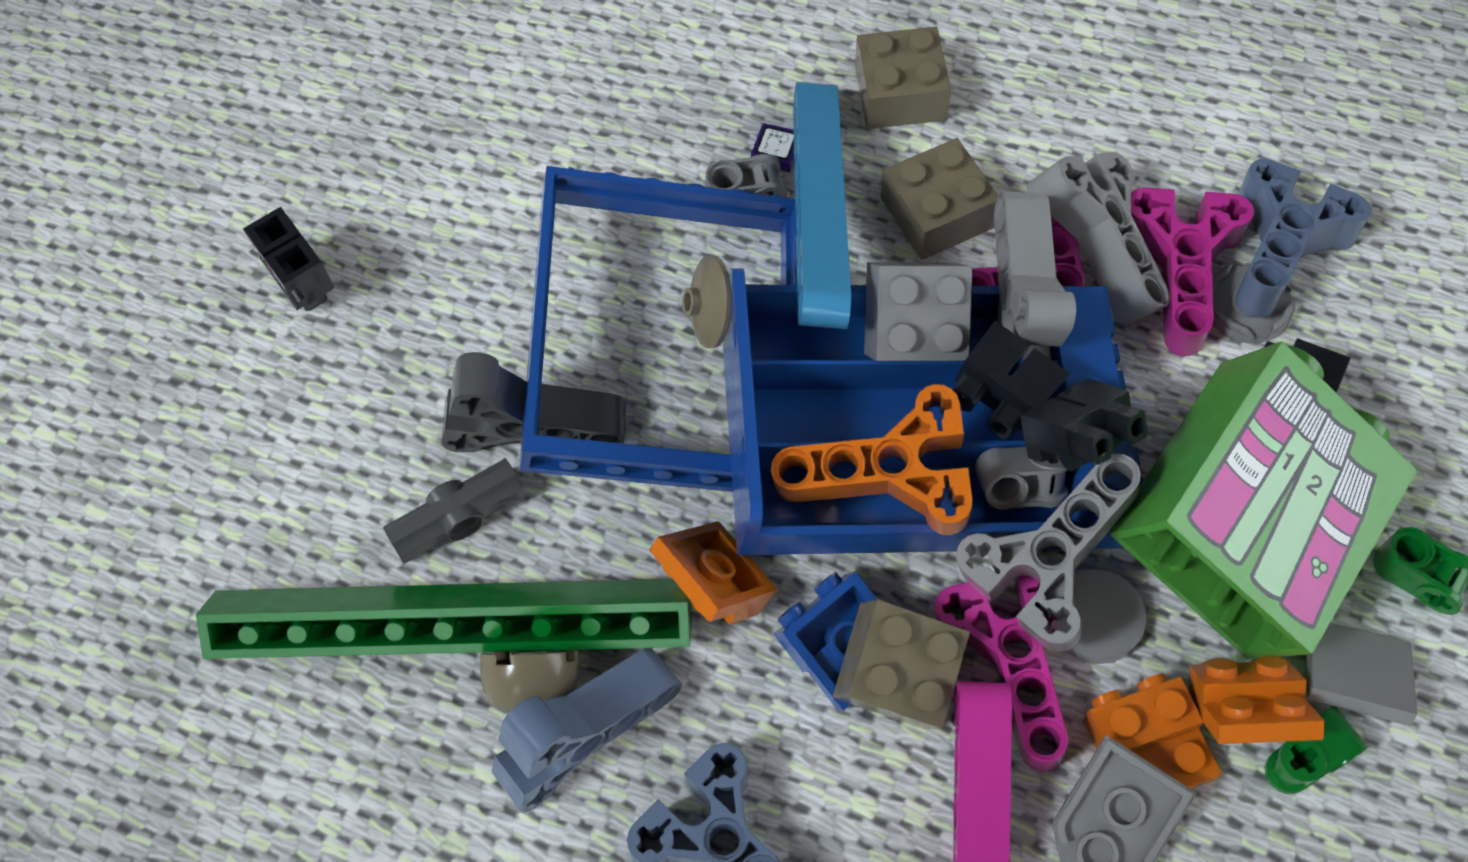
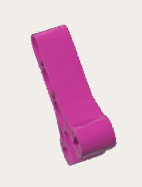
[1131,187,1254,357]
[935,564,1076,772]

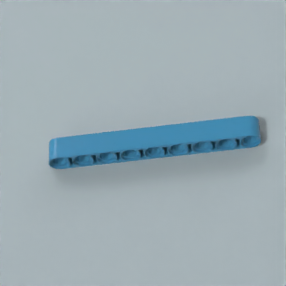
[793,81,851,329]

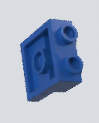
[773,571,877,711]

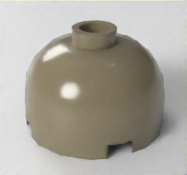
[480,650,578,712]

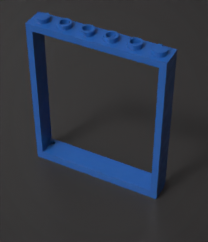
[519,166,797,492]

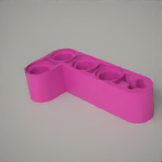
[951,681,1012,862]

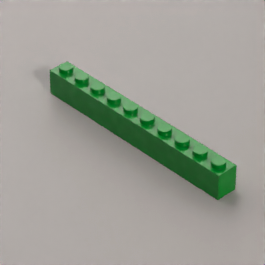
[196,579,692,659]

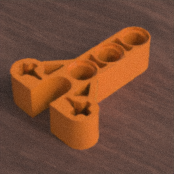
[771,384,972,535]

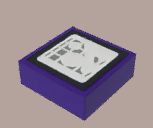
[751,123,794,173]

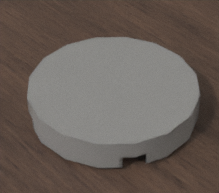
[1212,263,1295,344]
[1051,569,1147,664]

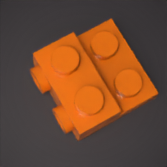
[649,521,778,625]
[1188,656,1324,744]
[1083,673,1223,789]

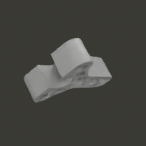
[1027,152,1170,326]
[994,191,1076,360]
[956,453,1141,652]

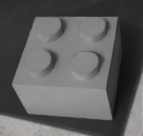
[864,262,972,361]

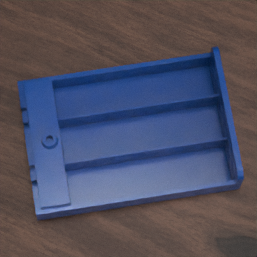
[723,268,1144,555]

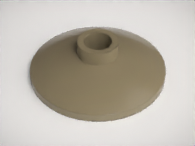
[682,255,732,348]

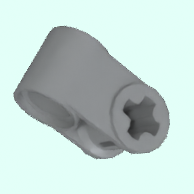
[705,154,788,198]
[974,447,1068,510]

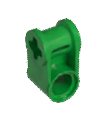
[1373,527,1468,615]
[1264,706,1369,794]

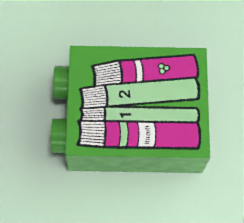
[1109,341,1418,659]

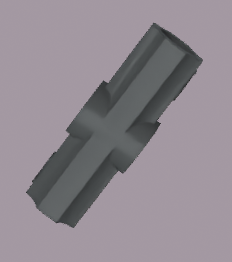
[383,458,526,564]

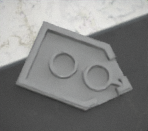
[1052,735,1197,862]

